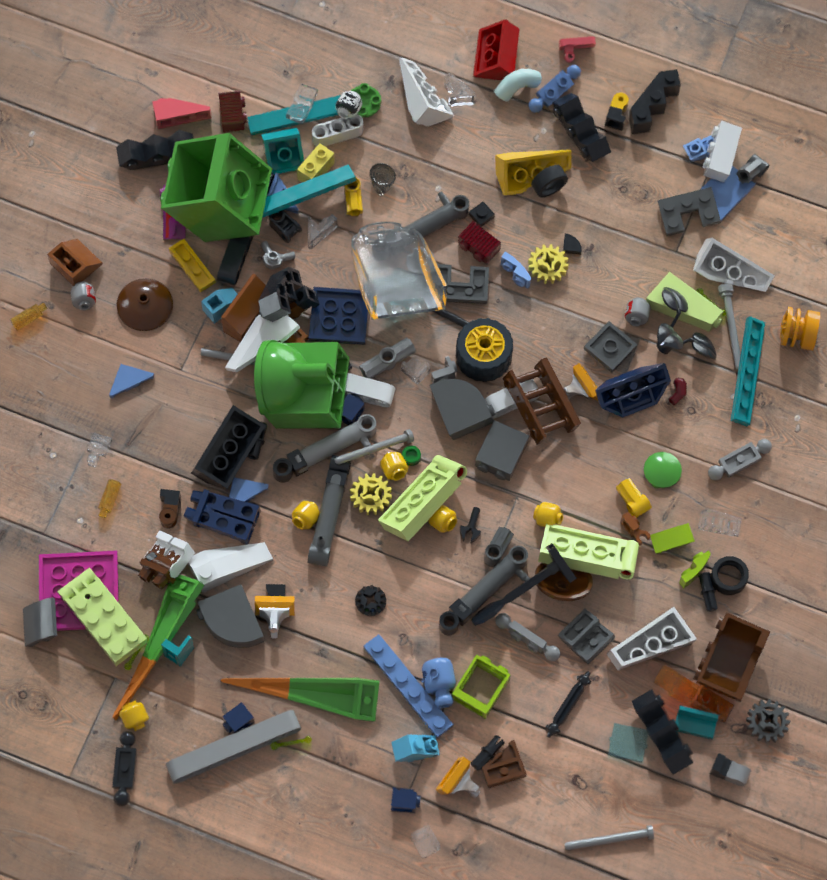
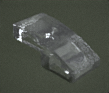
[286,83,318,124]

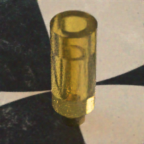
[10,303,47,331]
[98,479,122,518]

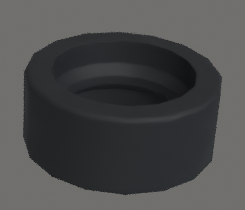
[531,165,568,198]
[711,556,749,595]

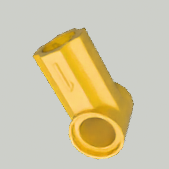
[344,177,363,216]
[616,478,652,518]

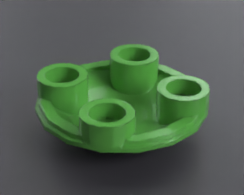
[351,83,382,118]
[643,452,682,489]

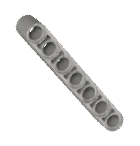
[166,710,301,784]

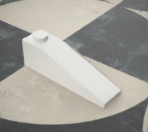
[399,57,454,127]
[693,238,775,292]
[225,314,300,372]
[188,542,273,593]

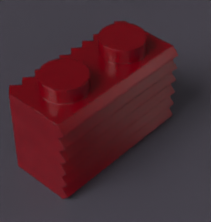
[218,91,247,133]
[458,221,501,264]

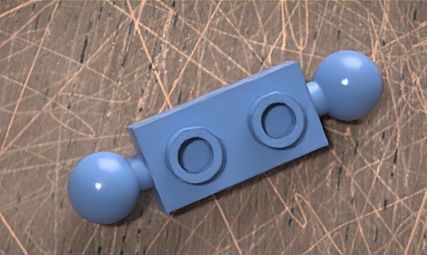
[529,65,581,113]

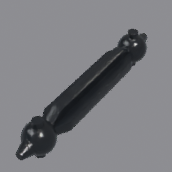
[546,671,591,738]

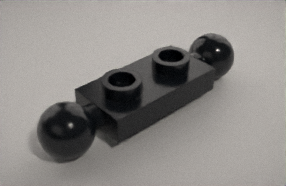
[112,731,137,806]

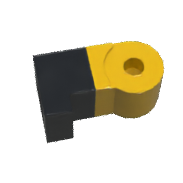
[605,92,629,131]

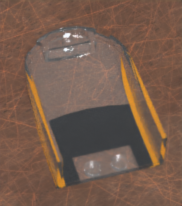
[351,222,447,320]

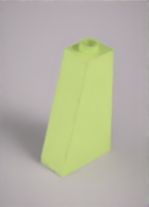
[646,272,723,332]

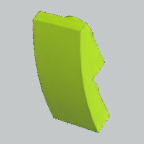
[650,523,695,554]
[679,550,711,589]

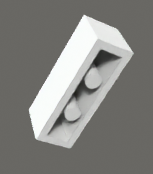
[703,121,742,183]

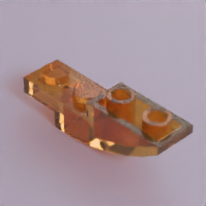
[653,665,734,723]

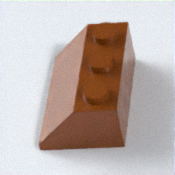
[221,273,266,342]

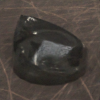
[369,163,396,196]

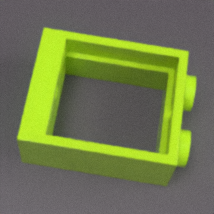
[452,654,511,719]

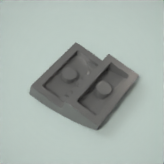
[23,597,57,647]
[558,609,615,664]

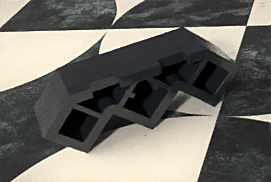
[629,69,681,134]
[552,93,611,162]
[116,130,194,170]
[258,267,303,322]
[632,689,694,775]

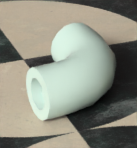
[494,69,542,102]

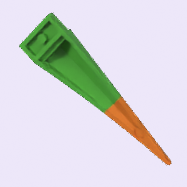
[113,574,204,721]
[220,678,380,721]

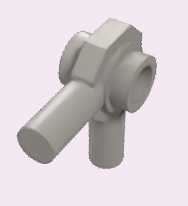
[261,241,295,269]

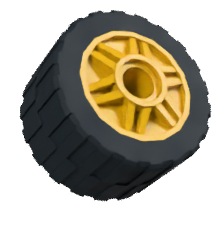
[456,318,513,382]

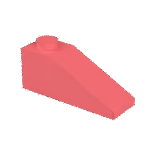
[152,98,211,129]

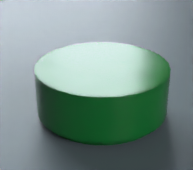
[402,446,421,466]

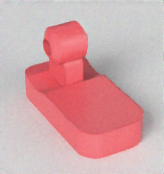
[558,37,596,63]

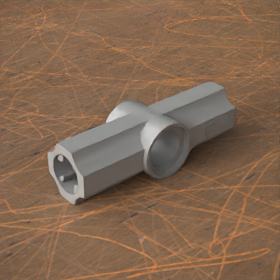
[359,337,416,379]

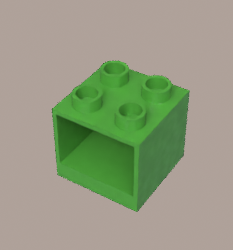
[160,133,272,242]

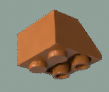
[47,239,103,286]

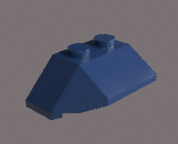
[595,363,671,418]

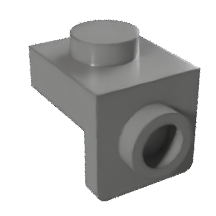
[431,356,457,383]

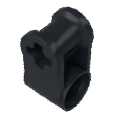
[268,210,302,243]

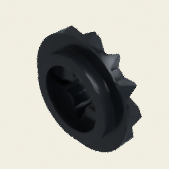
[355,585,386,616]

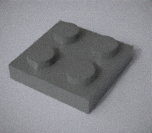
[584,321,637,373]

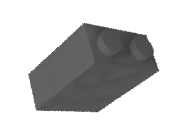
[475,420,529,481]

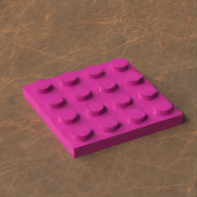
[39,551,119,631]

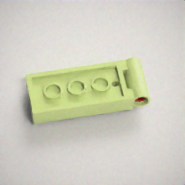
[378,455,467,541]
[538,524,639,580]
[57,568,148,666]

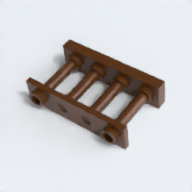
[503,357,581,445]

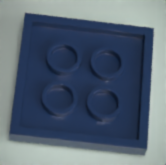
[309,287,368,345]

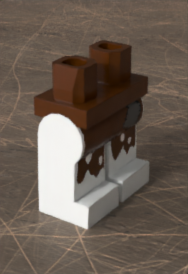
[138,531,195,589]

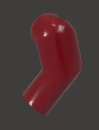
[668,377,687,405]

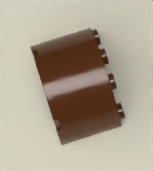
[693,612,771,702]

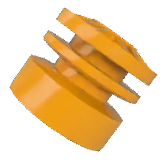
[780,307,820,351]

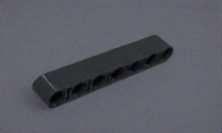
[217,173,274,285]

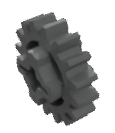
[746,699,790,743]

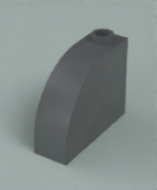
[430,379,496,440]
[196,584,265,648]

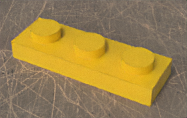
[169,239,216,293]

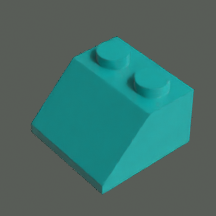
[261,128,304,174]

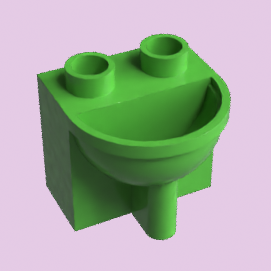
[254,340,350,429]

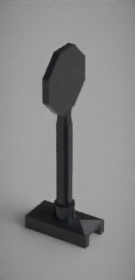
[471,543,577,626]

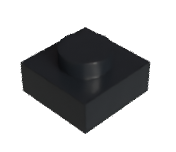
[469,201,495,227]

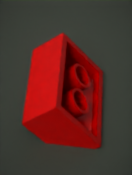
[473,19,520,81]

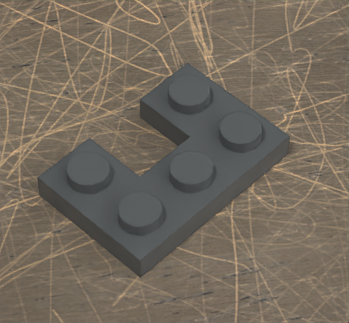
[657,187,721,236]
[432,264,489,304]

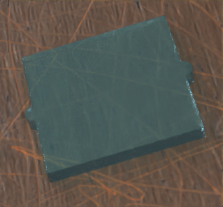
[608,723,648,763]

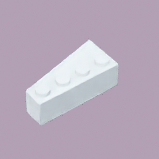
[607,607,697,670]

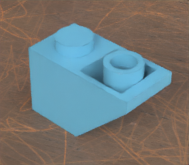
[201,287,237,324]
[391,734,440,762]

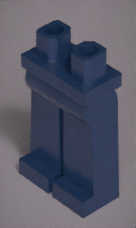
[184,489,261,545]

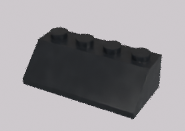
[191,405,266,489]

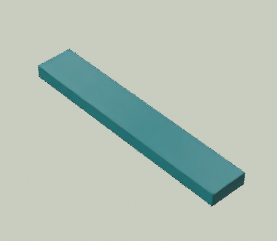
[247,95,341,136]
[262,165,356,218]
[730,316,766,427]

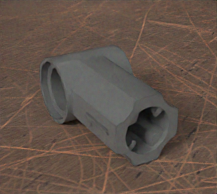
[737,154,770,183]
[484,527,514,567]

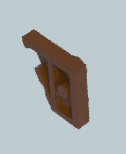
[482,740,527,789]

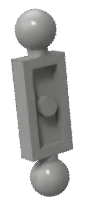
[708,439,772,481]
[495,613,560,662]

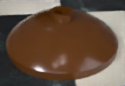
[117,278,173,331]
[534,563,593,602]

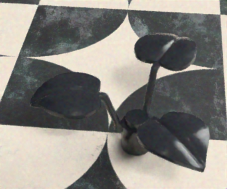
[657,287,717,359]

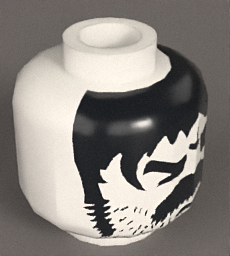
[335,91,362,119]

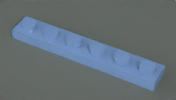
[363,634,453,738]

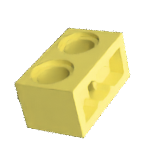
[297,143,335,183]

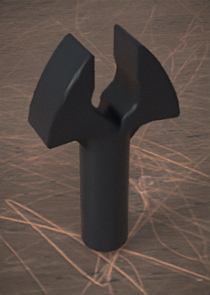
[460,507,481,543]

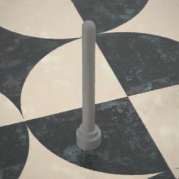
[718,283,741,370]

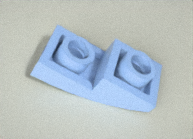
[683,135,714,162]
[501,252,531,289]

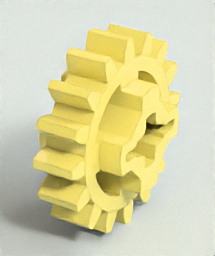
[528,244,569,284]
[350,473,392,515]

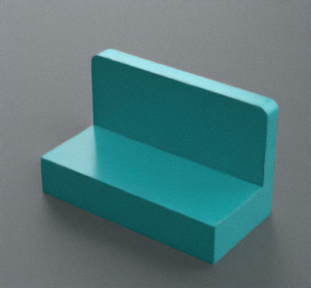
[161,635,194,667]
[676,706,719,740]

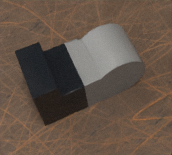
[710,753,751,786]

